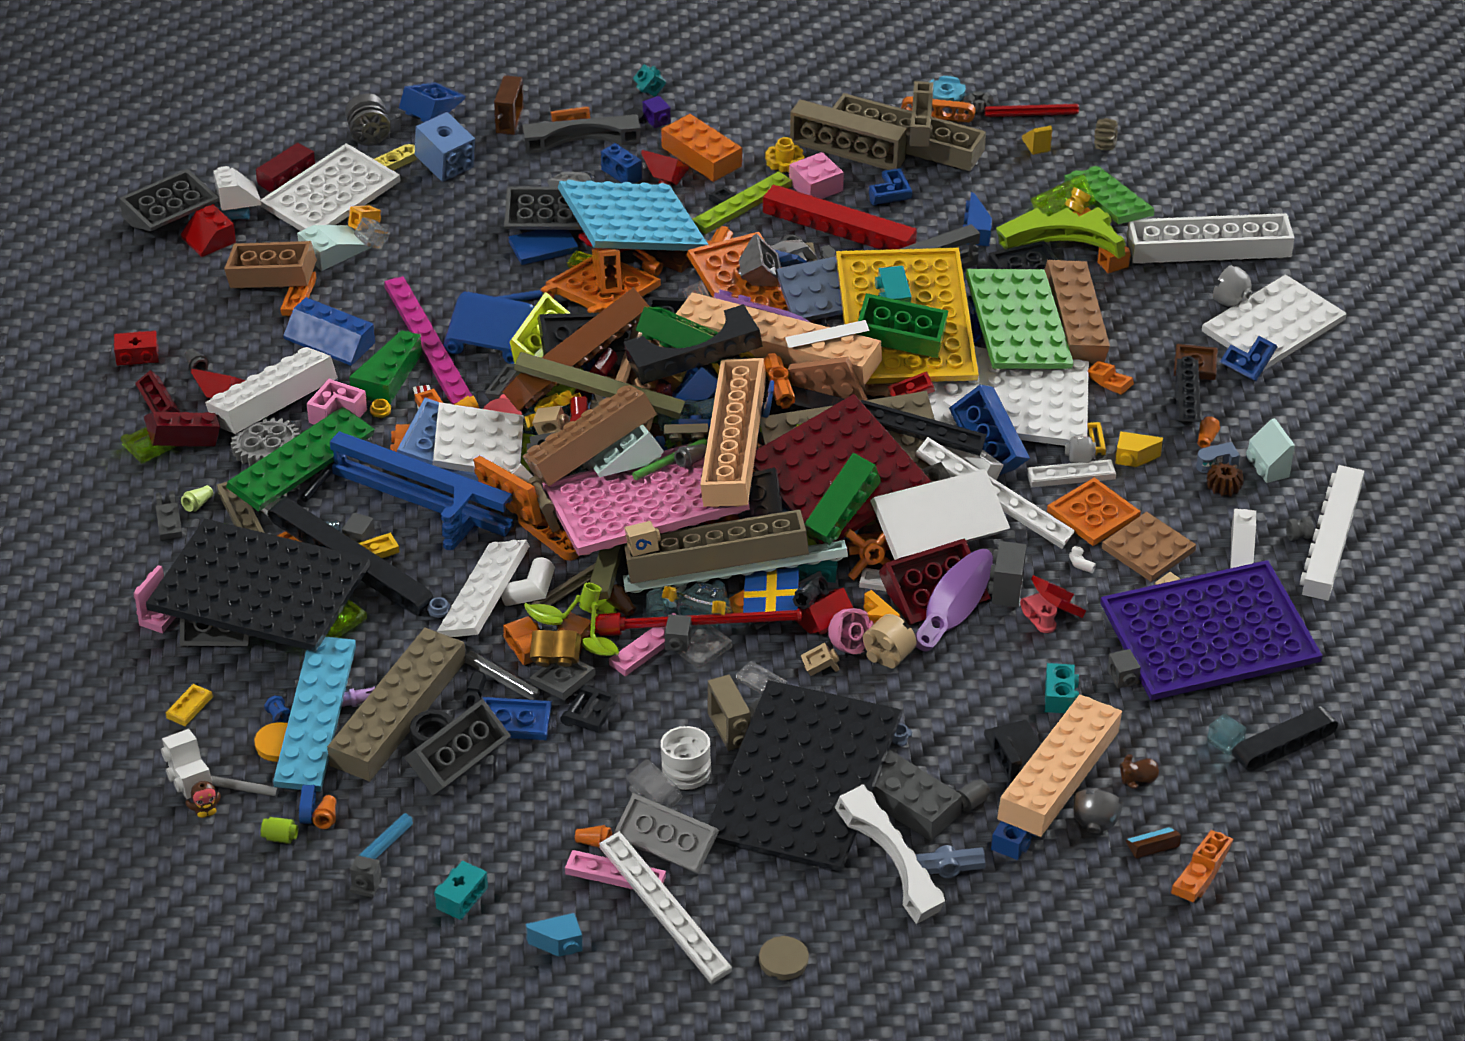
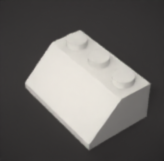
[213,166,261,211]

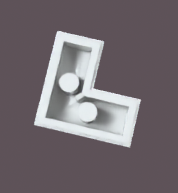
[501,557,555,606]

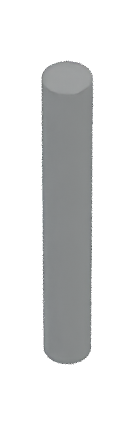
[211,776,279,797]

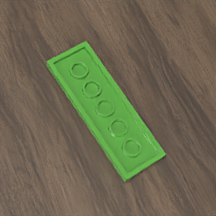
[1064,166,1154,224]

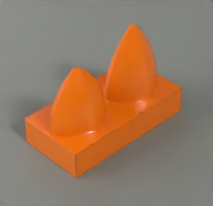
[551,107,590,122]

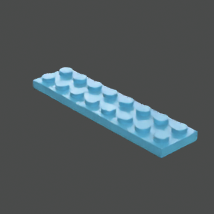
[273,637,356,792]

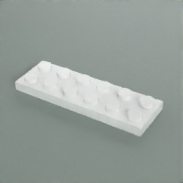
[437,539,530,637]

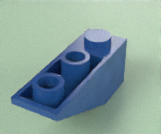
[963,192,992,246]

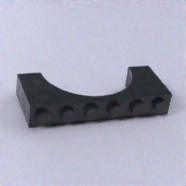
[624,304,763,385]

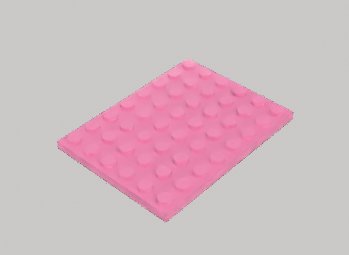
[542,439,750,556]

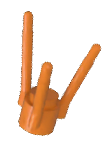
[633,249,663,277]

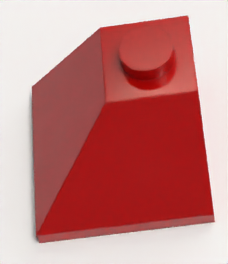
[641,150,689,185]
[191,369,245,399]

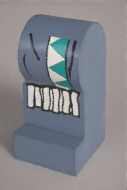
[1196,442,1240,473]

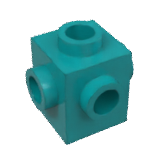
[633,64,667,97]

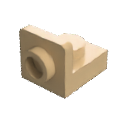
[801,643,840,676]

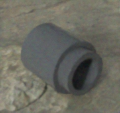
[957,779,990,812]

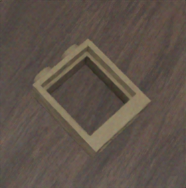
[708,674,751,751]

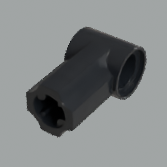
[792,576,829,610]

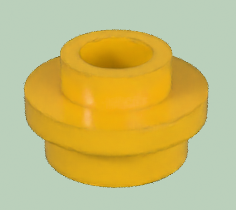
[370,399,391,418]

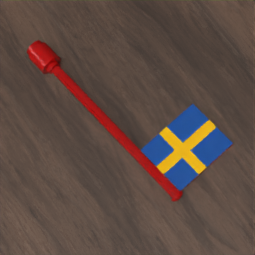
[595,568,802,636]

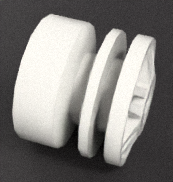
[661,726,711,790]

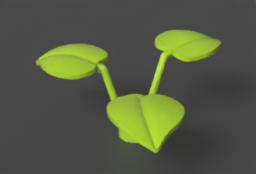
[524,583,619,656]

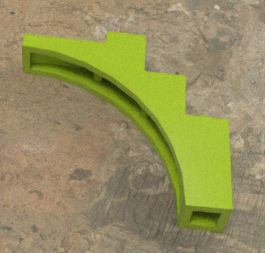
[996,207,1126,259]

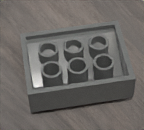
[119,169,219,231]
[504,187,583,230]

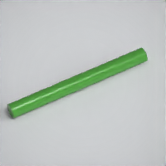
[632,438,707,481]

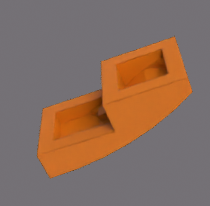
[1087,361,1134,395]

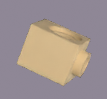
[532,406,569,435]

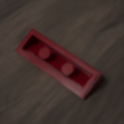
[135,370,180,412]

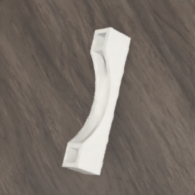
[835,785,945,924]

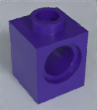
[643,96,671,128]

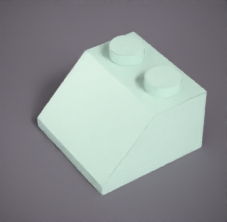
[1246,418,1295,483]

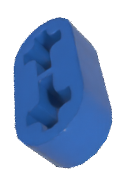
[299,785,316,824]

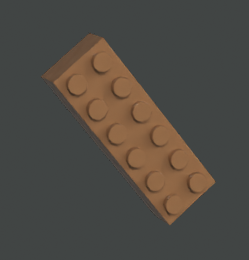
[1045,260,1110,364]
[523,385,657,486]

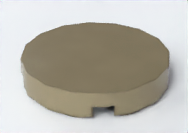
[759,936,809,980]

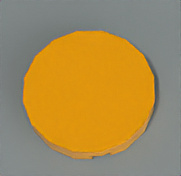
[254,722,288,762]

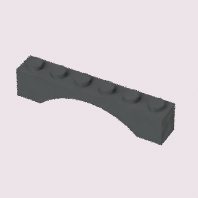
[522,114,640,154]

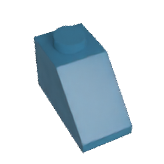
[526,913,583,957]

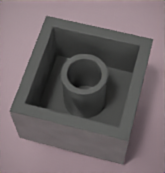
[988,541,1027,607]

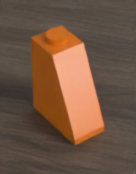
[592,248,622,293]

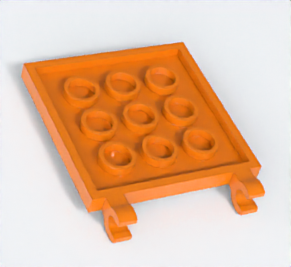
[541,257,661,313]

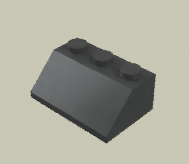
[180,618,250,646]

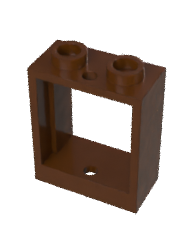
[494,75,524,135]

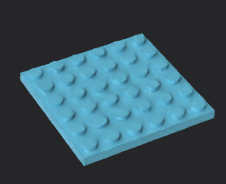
[558,180,708,251]

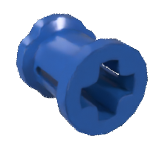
[264,695,291,723]

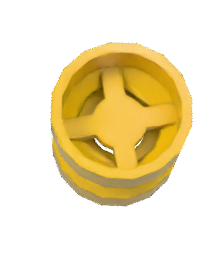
[1064,187,1091,214]

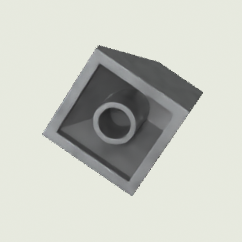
[739,234,781,287]

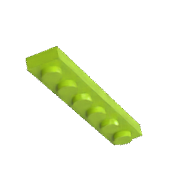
[692,171,792,234]

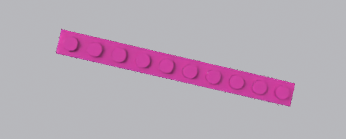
[384,276,472,405]

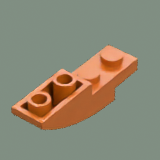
[1171,830,1233,903]

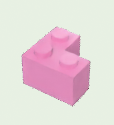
[307,379,367,425]

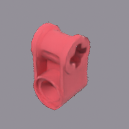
[1020,593,1057,633]

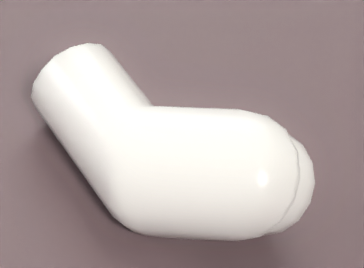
[1069,546,1096,573]

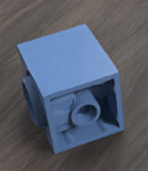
[414,112,475,182]

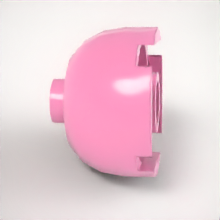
[828,608,874,654]

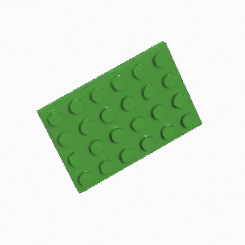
[965,269,1074,369]

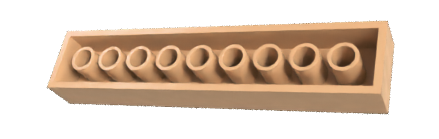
[676,292,882,386]
[700,358,766,507]

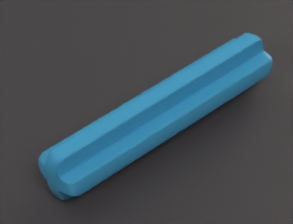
[359,813,413,859]

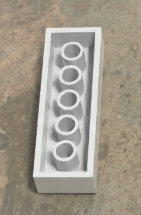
[205,347,337,434]

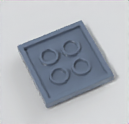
[776,257,843,321]

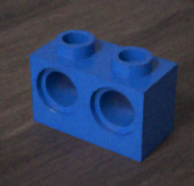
[601,143,642,184]
[991,821,1037,860]

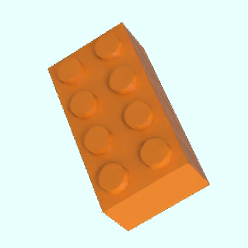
[661,114,742,182]

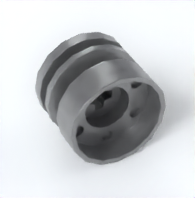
[345,93,390,146]

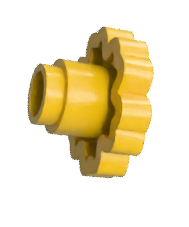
[765,137,804,172]

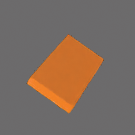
[473,455,543,525]

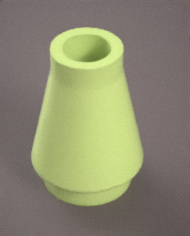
[181,485,214,512]

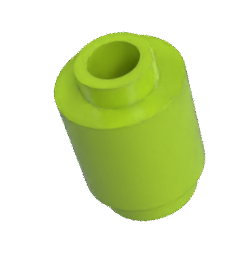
[261,817,298,844]

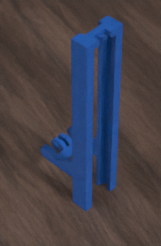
[330,431,514,550]

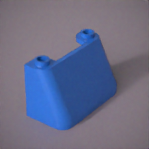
[444,292,534,364]

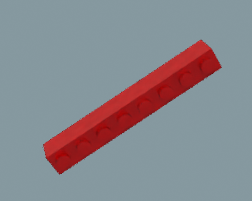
[763,184,917,250]

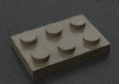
[664,423,710,443]

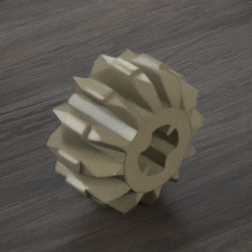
[1094,118,1118,151]

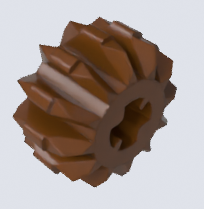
[1207,462,1244,497]

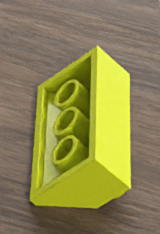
[510,292,570,364]

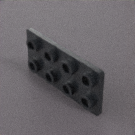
[984,720,1041,784]

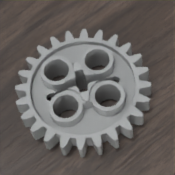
[231,418,300,466]

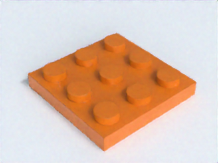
[1047,477,1141,546]

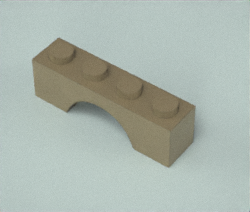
[909,81,934,147]

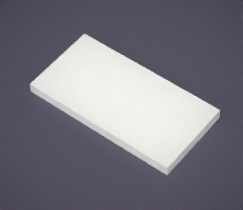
[870,469,1010,560]

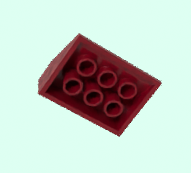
[878,538,991,625]

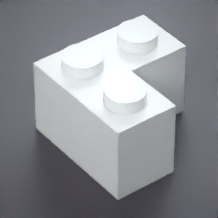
[161,729,213,799]

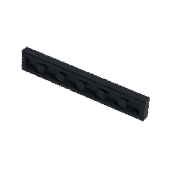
[861,399,987,456]

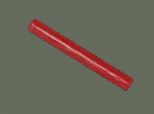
[985,104,1079,117]

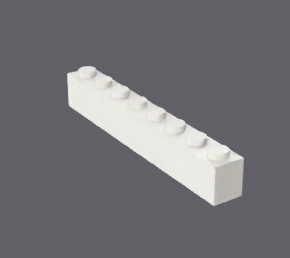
[1300,465,1364,601]

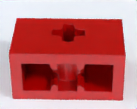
[114,331,159,366]

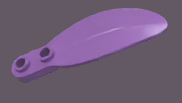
[713,289,811,323]
[915,549,993,651]

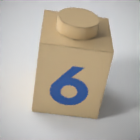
[624,521,661,557]

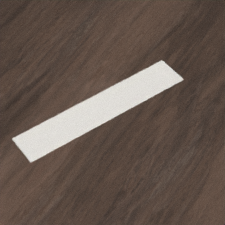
[785,320,870,348]

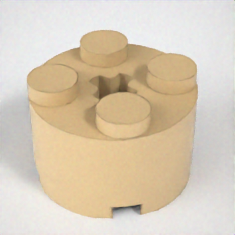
[862,614,916,669]

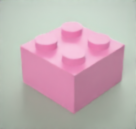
[789,152,844,199]

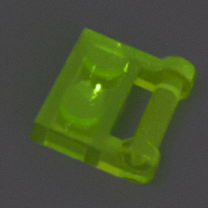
[120,427,177,464]

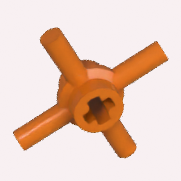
[844,529,891,580]

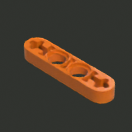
[901,96,976,122]
[517,513,579,561]

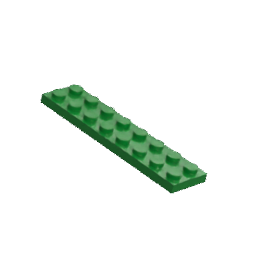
[226,407,375,512]

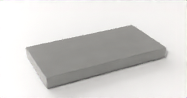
[613,793,719,874]

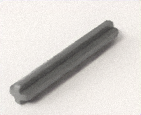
[465,651,540,700]

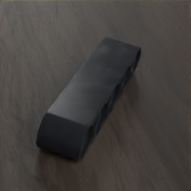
[1232,706,1338,772]

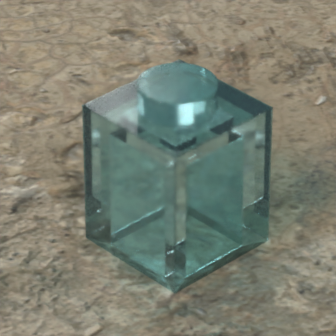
[1207,713,1246,756]

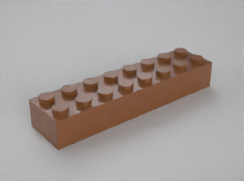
[503,287,650,411]

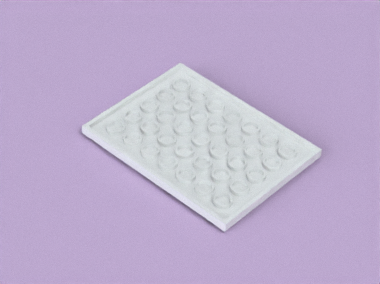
[928,346,1089,446]

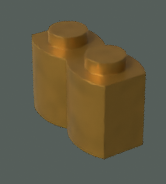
[530,630,581,667]

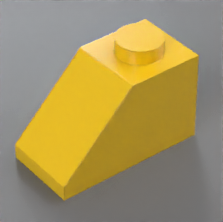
[1115,431,1163,467]

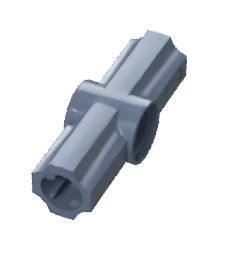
[915,845,985,878]

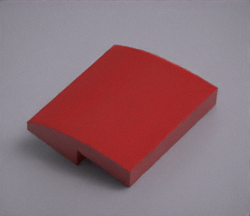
[1031,575,1086,618]

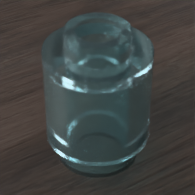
[646,589,669,618]

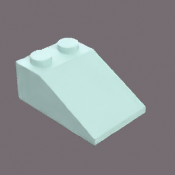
[297,225,372,271]
[589,424,664,477]

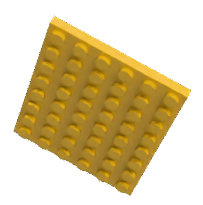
[836,248,979,384]

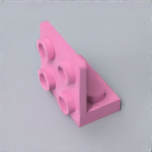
[134,565,176,634]

